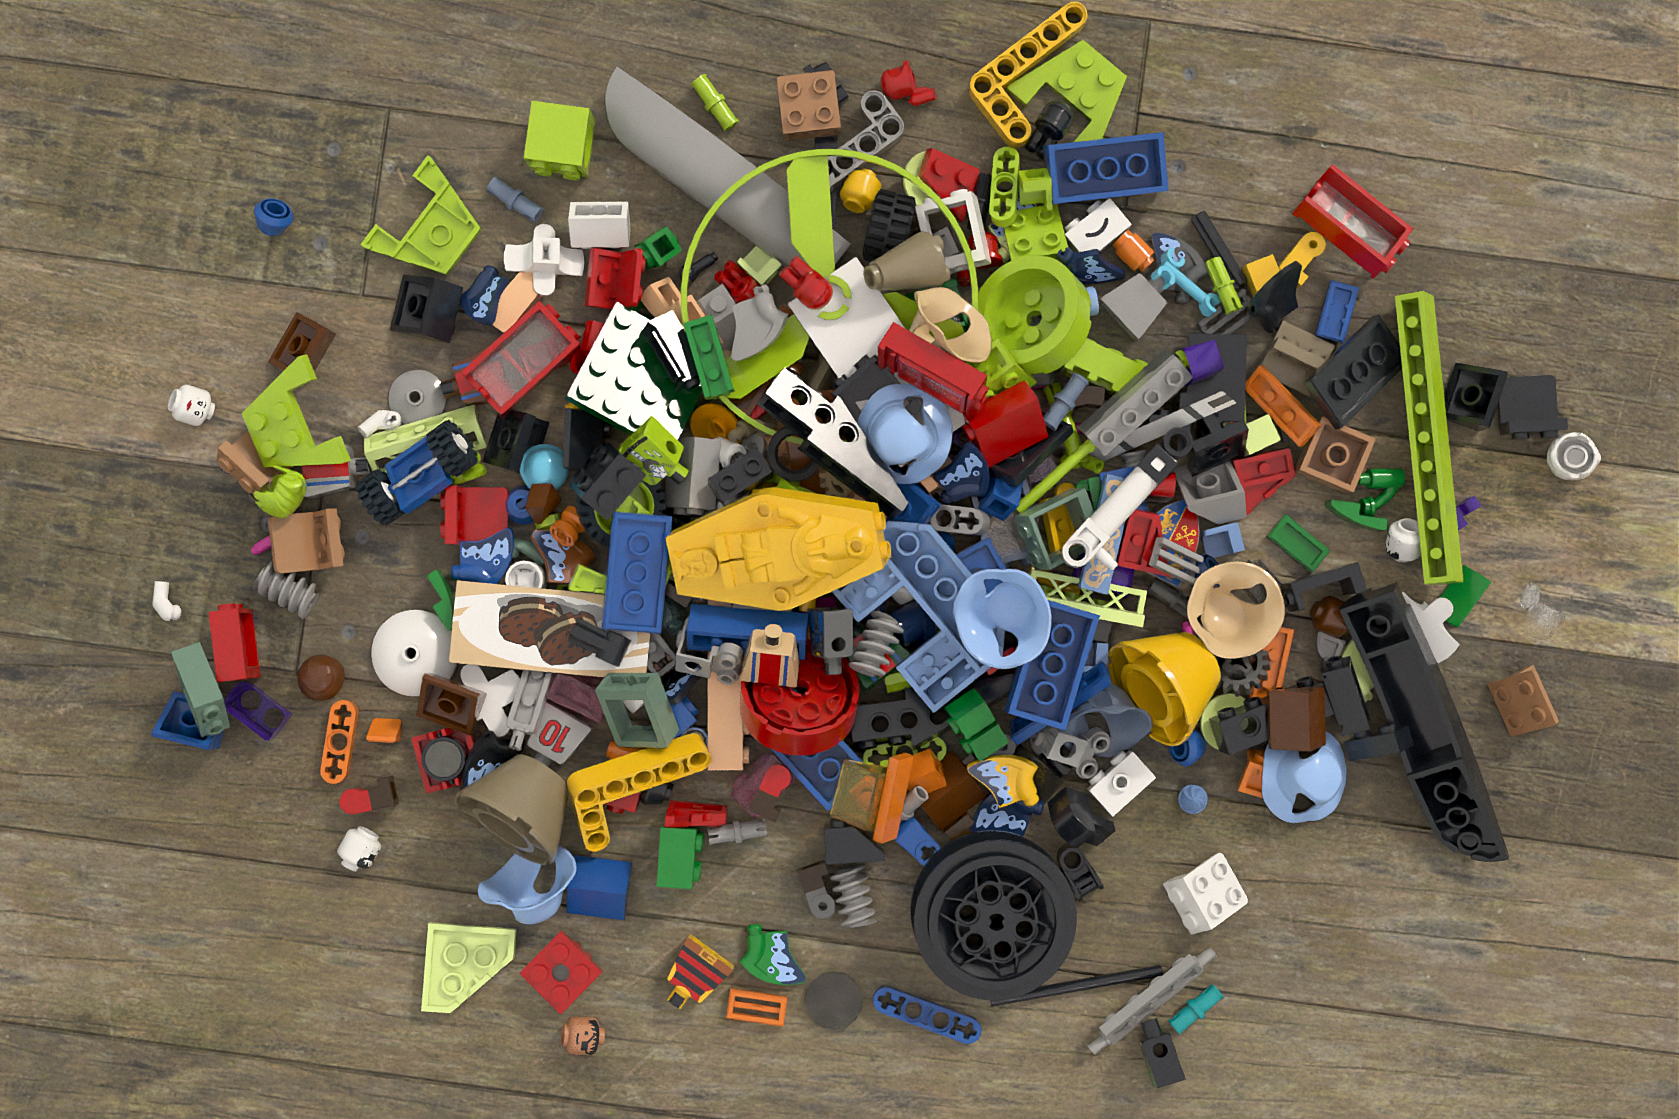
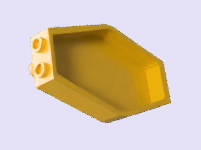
[666,487,891,611]

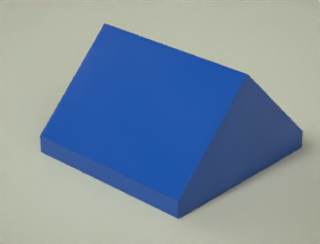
[151,691,229,750]
[567,855,632,920]

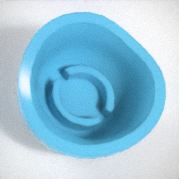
[519,444,569,491]

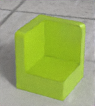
[1018,168,1053,211]

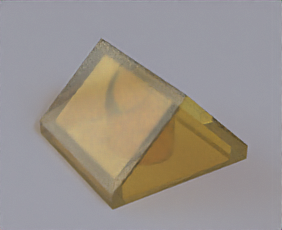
[830,759,887,830]

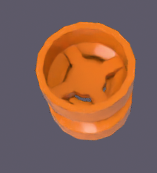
[549,506,585,547]

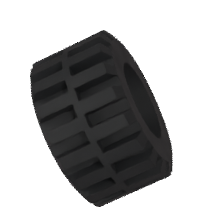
[862,189,916,262]

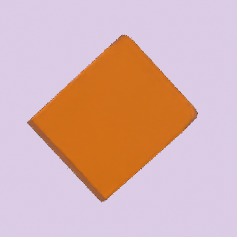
[366,718,402,743]

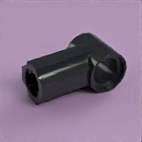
[568,618,632,667]

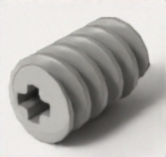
[253,560,319,619]
[849,611,904,677]
[830,864,877,928]

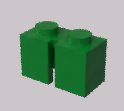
[944,688,1009,762]

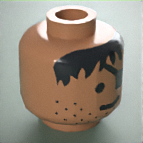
[561,1016,605,1055]

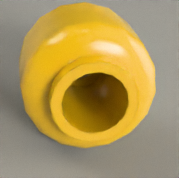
[839,168,881,213]

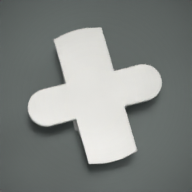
[504,224,584,296]
[1402,592,1460,663]
[460,664,520,737]

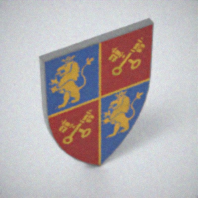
[1147,500,1199,588]

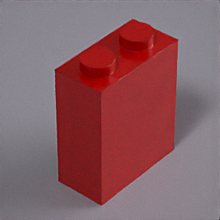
[962,380,1048,467]

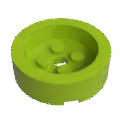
[978,255,1092,375]

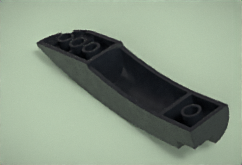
[1339,582,1509,862]

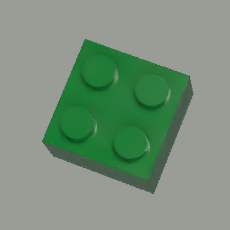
[656,823,704,889]

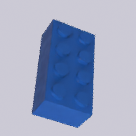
[1043,132,1169,204]
[1004,600,1100,731]
[771,687,871,811]

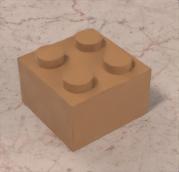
[1294,416,1376,495]

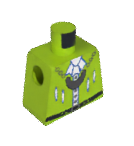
[618,415,689,485]

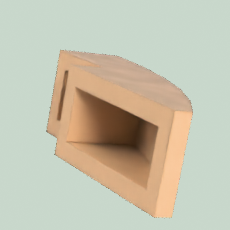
[492,272,558,333]
[641,277,724,345]

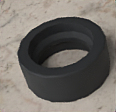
[767,426,820,482]

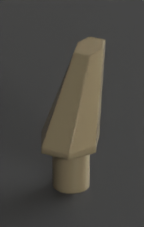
[728,419,765,443]

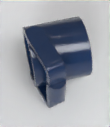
[887,601,936,649]

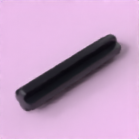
[1191,211,1247,289]

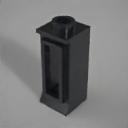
[641,310,701,392]
[1321,656,1371,736]

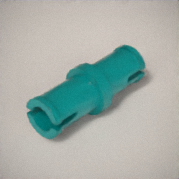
[1167,983,1224,1035]

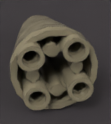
[863,231,950,291]

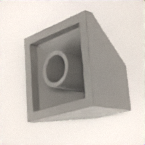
[696,284,736,351]
[1172,461,1247,524]

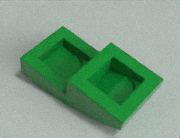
[1325,499,1388,532]
[427,569,455,631]

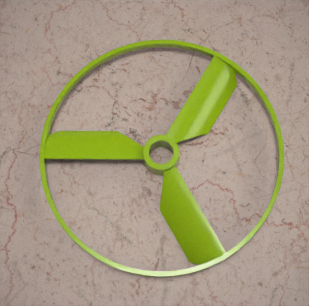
[681,149,978,444]

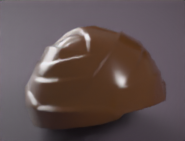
[297,654,345,701]

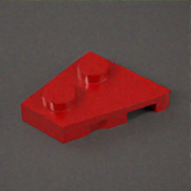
[918,148,980,222]
[1231,447,1296,515]
[1116,509,1171,577]
[664,800,728,828]

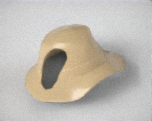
[910,287,991,363]
[1187,561,1285,659]

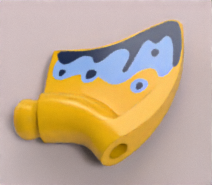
[967,755,1039,808]

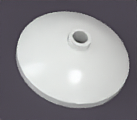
[371,610,457,696]

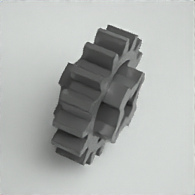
[1213,649,1271,697]

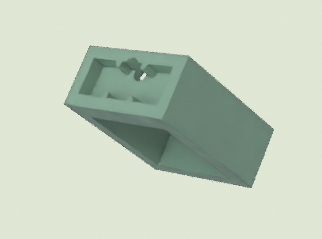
[1014,488,1094,570]
[171,642,230,737]
[595,673,679,749]

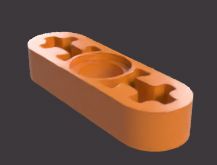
[320,700,359,784]

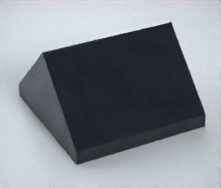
[1444,363,1508,432]

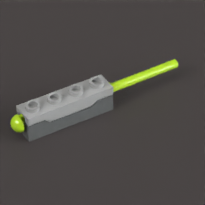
[1016,349,1193,513]

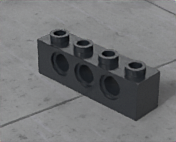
[1209,676,1334,755]

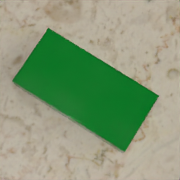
[1266,514,1330,573]

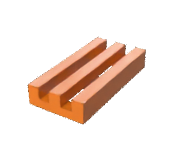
[726,988,788,1027]

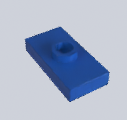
[1315,280,1359,344]

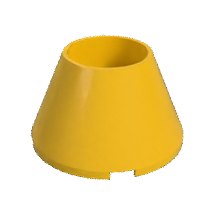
[1108,632,1221,746]

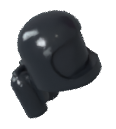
[1025,100,1074,160]

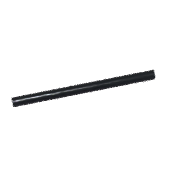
[990,965,1163,1007]

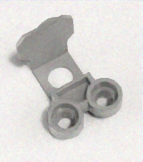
[675,617,743,685]
[1030,725,1110,779]

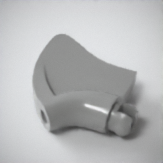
[731,285,788,361]

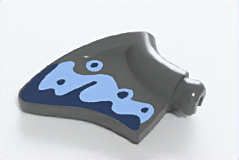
[1151,232,1209,304]

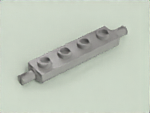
[506,670,555,751]
[1087,946,1217,1055]

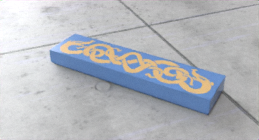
[1077,474,1125,595]

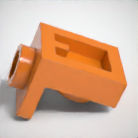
[1238,749,1265,798]

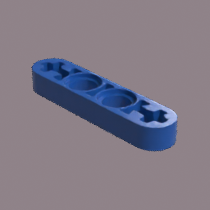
[873,985,981,1044]

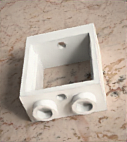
[915,189,991,274]

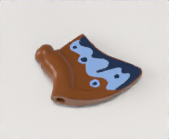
[530,530,596,593]

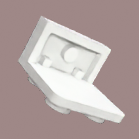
[1163,853,1248,935]

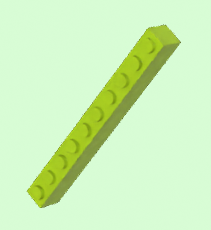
[1395,291,1463,586]

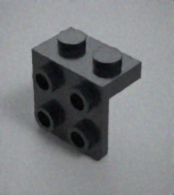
[1498,375,1568,440]
[570,442,646,520]

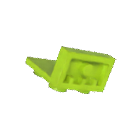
[1001,204,1068,261]
[966,338,1037,399]

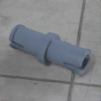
[486,176,544,223]
[1043,373,1089,431]

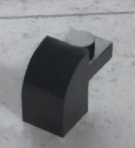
[1047,787,1116,848]

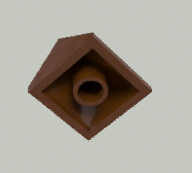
[268,312,336,384]
[416,673,487,736]
[1267,686,1326,751]
[921,750,987,831]

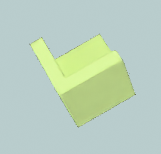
[737,246,782,285]
[1244,414,1281,457]

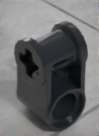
[1056,844,1104,902]

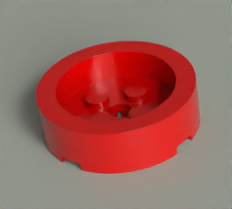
[740,640,859,756]

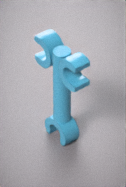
[1151,248,1221,317]

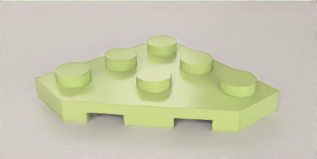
[421,922,517,1013]

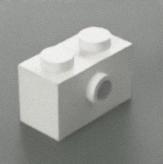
[568,202,631,249]
[1086,750,1156,817]

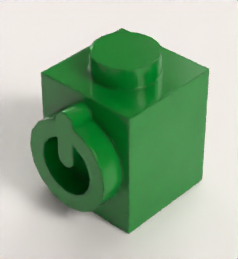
[634,226,683,270]

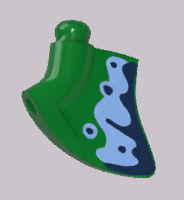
[739,923,806,985]

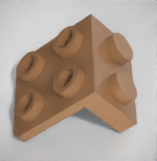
[216,431,296,495]
[268,508,345,574]

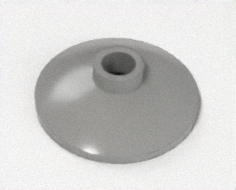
[388,370,447,424]

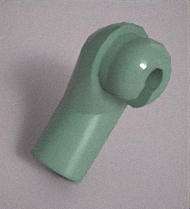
[512,538,544,566]

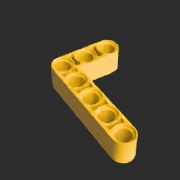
[969,2,1087,149]
[567,733,712,852]

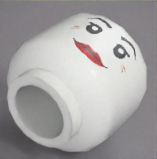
[168,385,215,426]

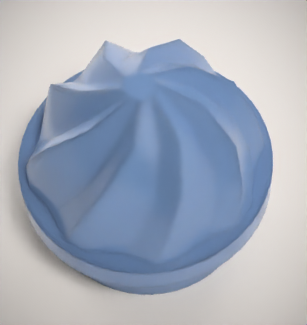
[1178,785,1208,814]

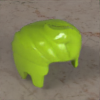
[254,465,307,519]

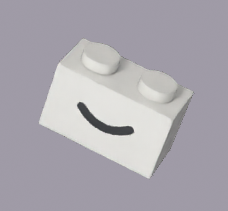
[1064,198,1132,253]

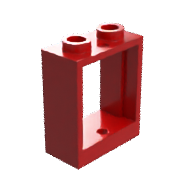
[208,603,261,682]

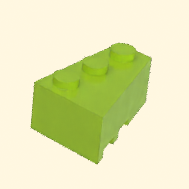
[1059,338,1148,396]

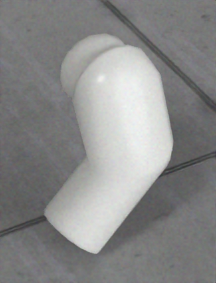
[357,410,401,438]
[152,581,181,621]

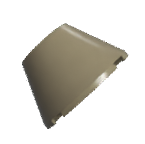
[454,754,569,865]

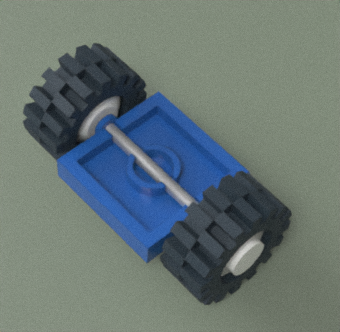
[355,420,478,526]

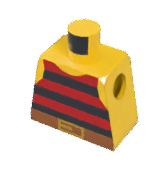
[667,934,734,1009]

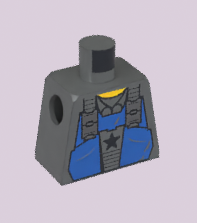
[807,606,853,675]

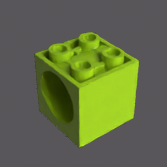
[524,101,596,181]

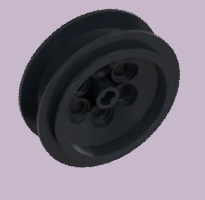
[910,830,1077,1000]

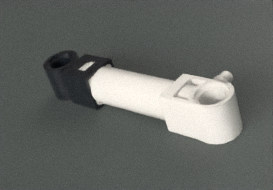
[1061,427,1193,570]

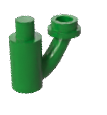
[1357,468,1405,517]

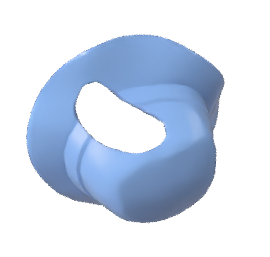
[857,384,953,484]
[954,569,1051,669]
[1262,732,1347,823]
[478,846,576,925]

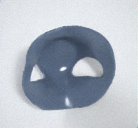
[1057,684,1153,757]

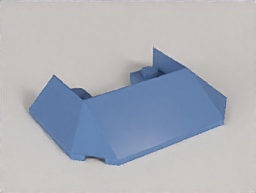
[832,520,1005,713]

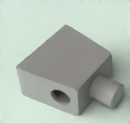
[1099,273,1167,342]

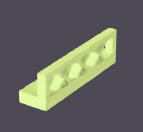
[364,405,487,477]
[1030,569,1147,627]

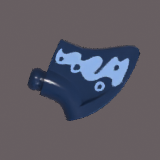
[1057,247,1125,284]
[461,265,509,325]
[934,442,990,505]
[970,792,1044,836]

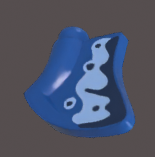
[451,527,514,584]

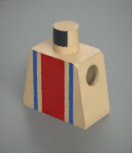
[740,624,800,687]

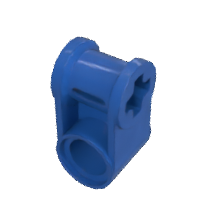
[894,816,940,866]

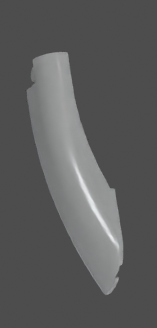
[605,67,851,268]

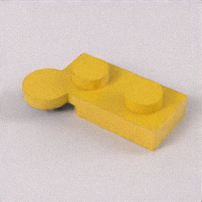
[1039,483,1076,554]

